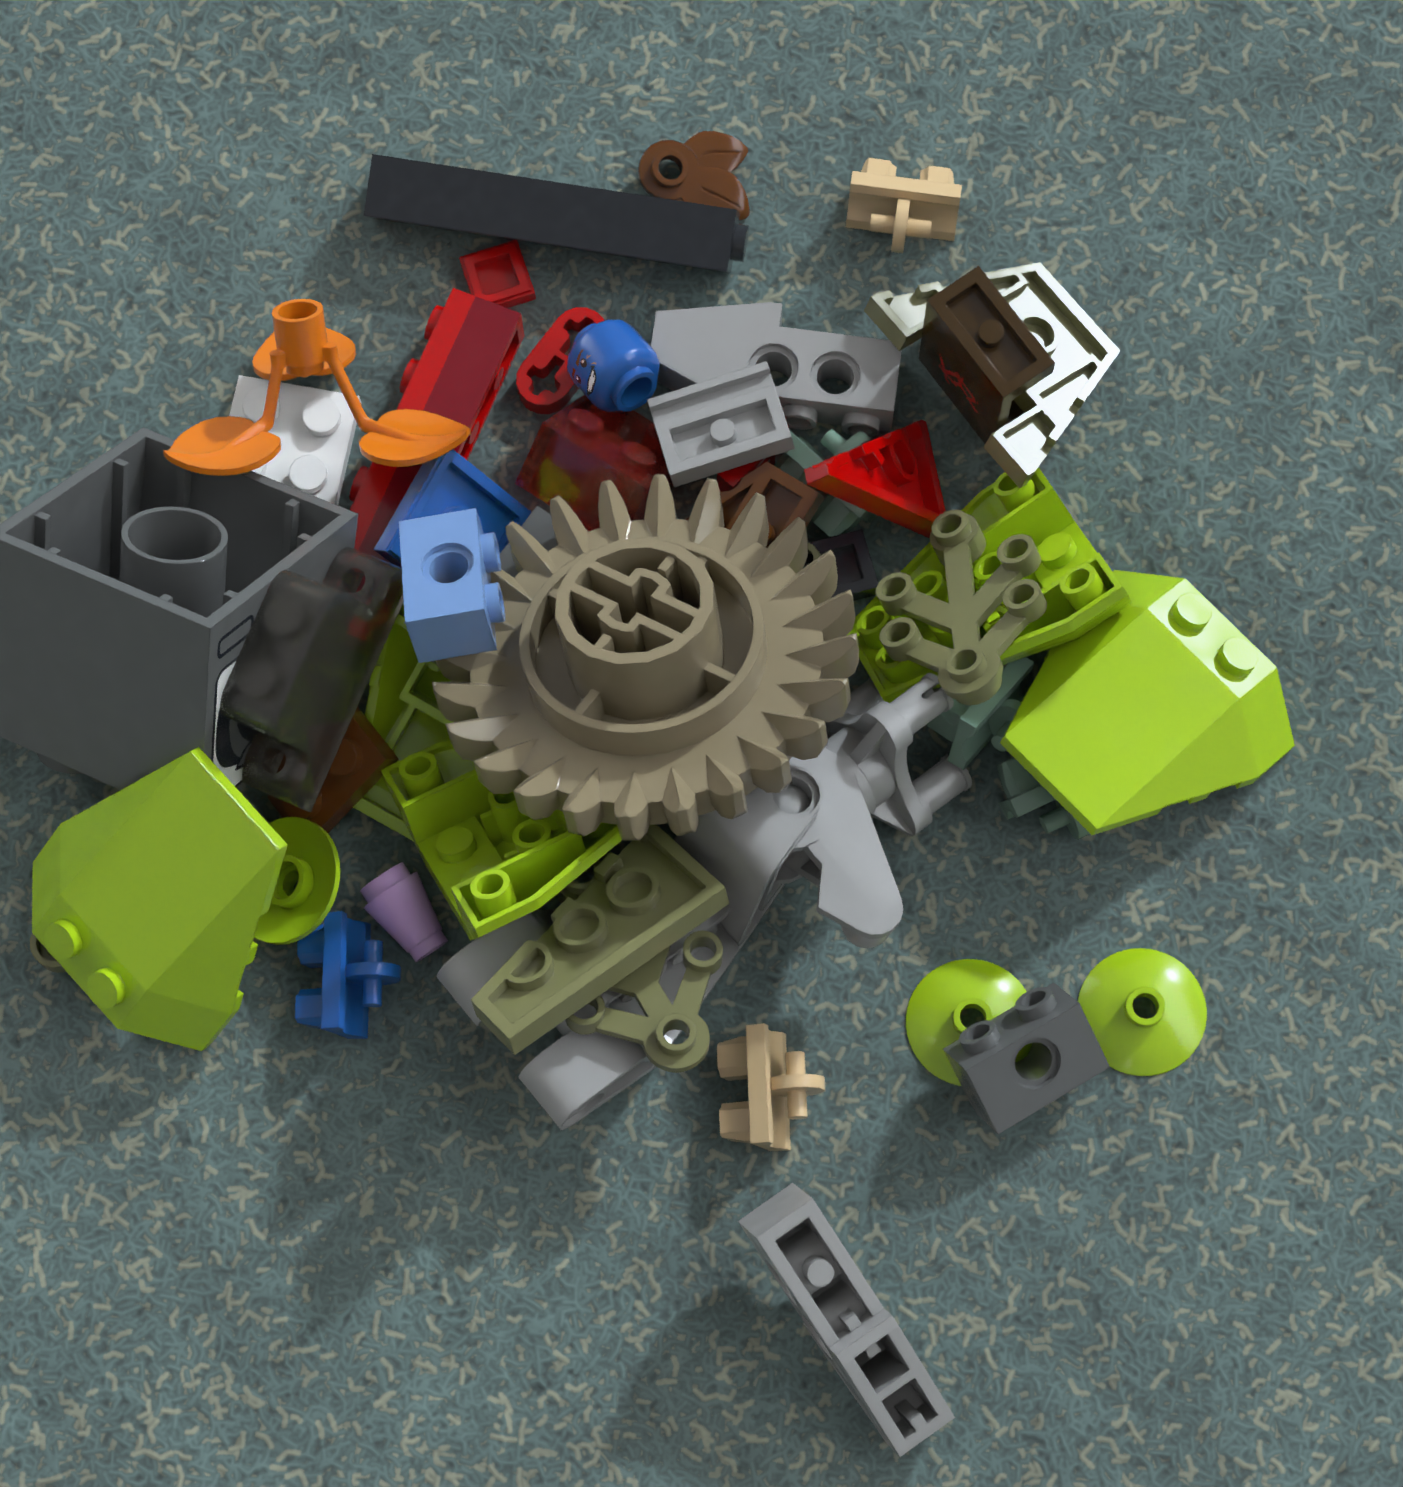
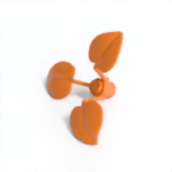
[163,299,471,476]

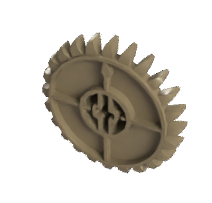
[432,474,859,840]

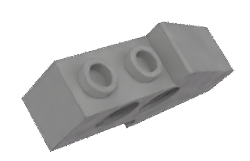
[651,302,902,437]
[738,1183,955,1457]

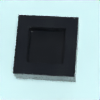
[805,529,878,601]

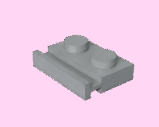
[647,361,795,487]

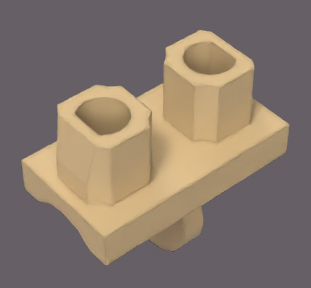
[846,158,962,253]
[717,1023,825,1151]

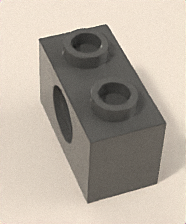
[943,983,1110,1134]

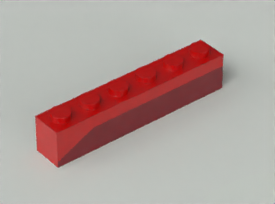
[331,288,525,659]

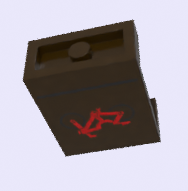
[918,266,1055,444]

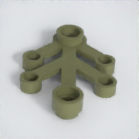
[876,510,1047,705]
[556,860,723,1073]

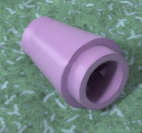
[360,862,448,962]

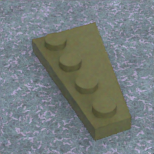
[471,824,729,1055]

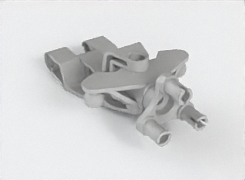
[436,673,972,1130]

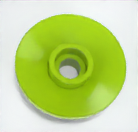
[254,817,340,945]
[1077,948,1207,1076]
[906,959,1032,1086]

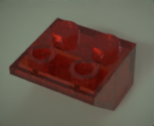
[515,395,674,531]

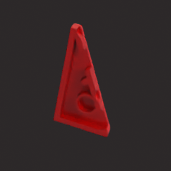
[804,419,946,538]

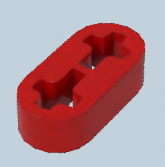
[516,307,605,414]

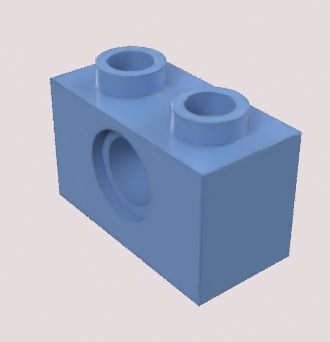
[399,508,505,663]

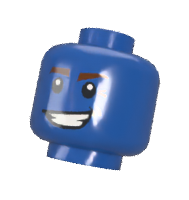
[567,320,660,412]

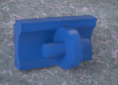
[295,911,401,1039]

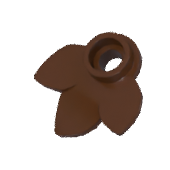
[638,131,750,221]

